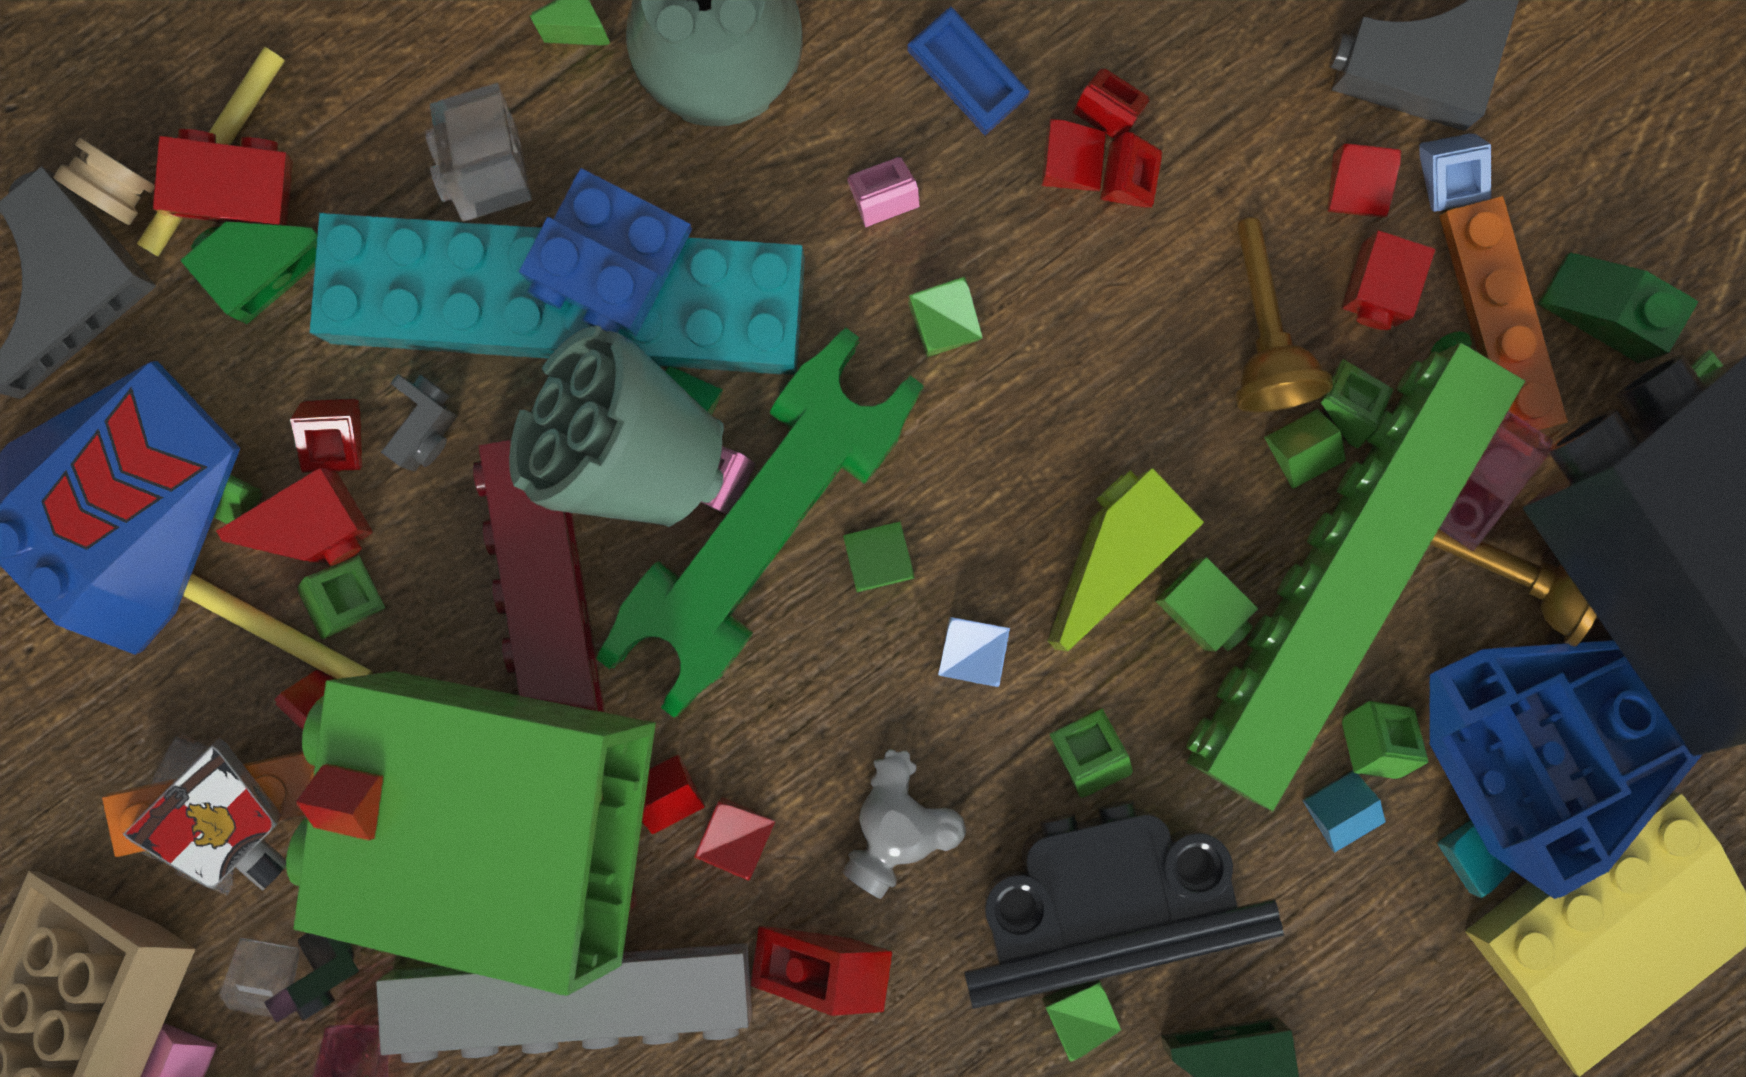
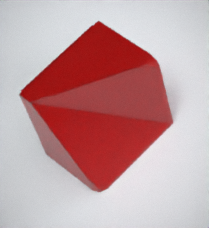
[694,797,776,881]

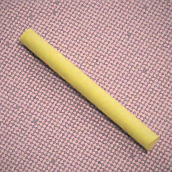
[137,47,285,256]
[183,574,373,679]

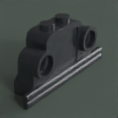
[964,800,1284,1009]

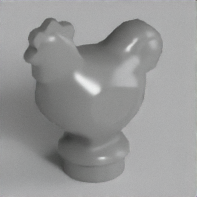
[842,749,966,899]

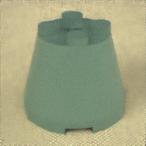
[626,0,803,126]
[509,326,724,527]

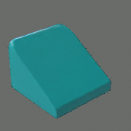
[1436,820,1513,898]

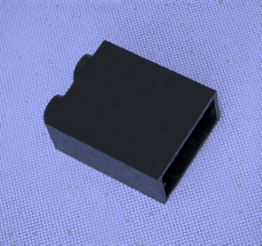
[1522,354,1746,756]

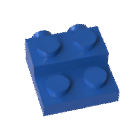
[519,168,692,337]

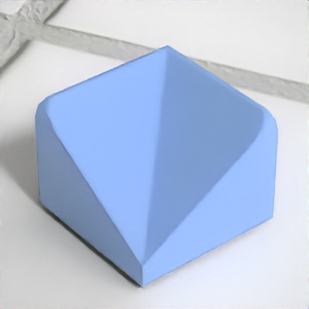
[938,617,1010,687]

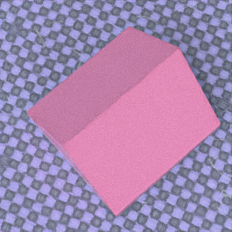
[847,157,920,227]
[701,446,756,515]
[141,1023,217,1077]

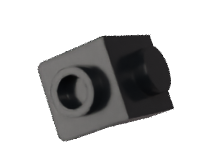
[264,933,359,1023]

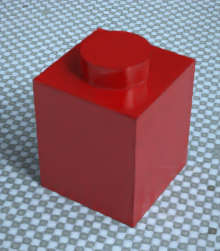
[1341,230,1436,330]

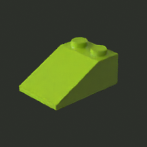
[1047,468,1204,651]

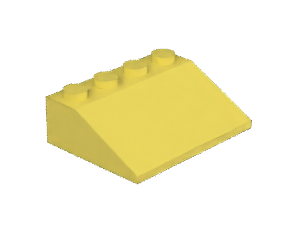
[1465,792,1746,1077]

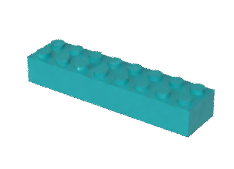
[310,213,805,375]

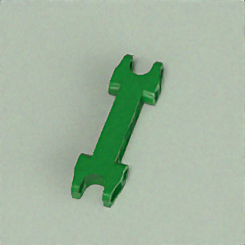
[596,327,924,718]

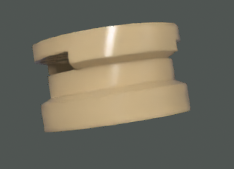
[53,138,155,225]

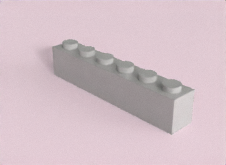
[376,943,752,1063]

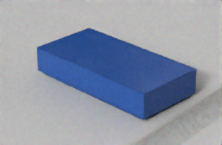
[907,6,1030,135]

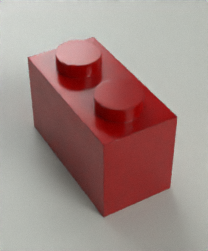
[153,129,293,226]

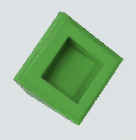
[1264,409,1346,489]

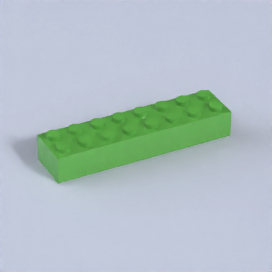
[1186,343,1525,811]

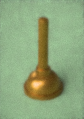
[1235,217,1333,413]
[1430,524,1597,647]

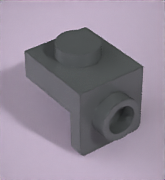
[381,374,457,472]

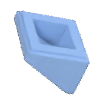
[1419,133,1491,212]

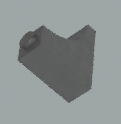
[1329,0,1519,131]
[0,166,156,399]

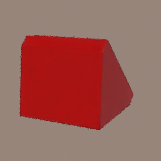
[1073,68,1150,140]
[1100,132,1162,208]
[642,754,706,835]
[296,764,383,841]

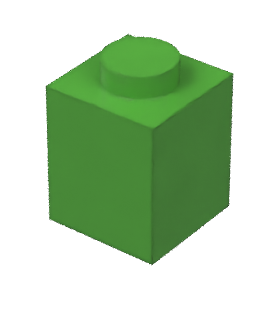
[1155,557,1258,652]

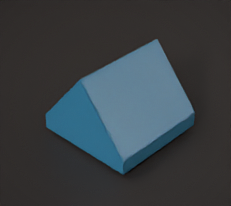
[1302,770,1385,852]

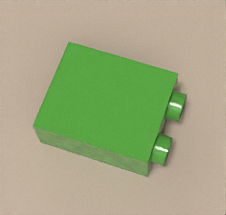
[286,671,656,996]

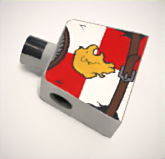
[123,737,286,890]

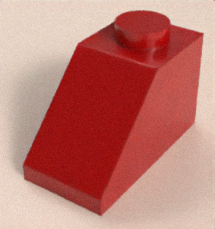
[216,468,373,566]
[750,926,892,1016]

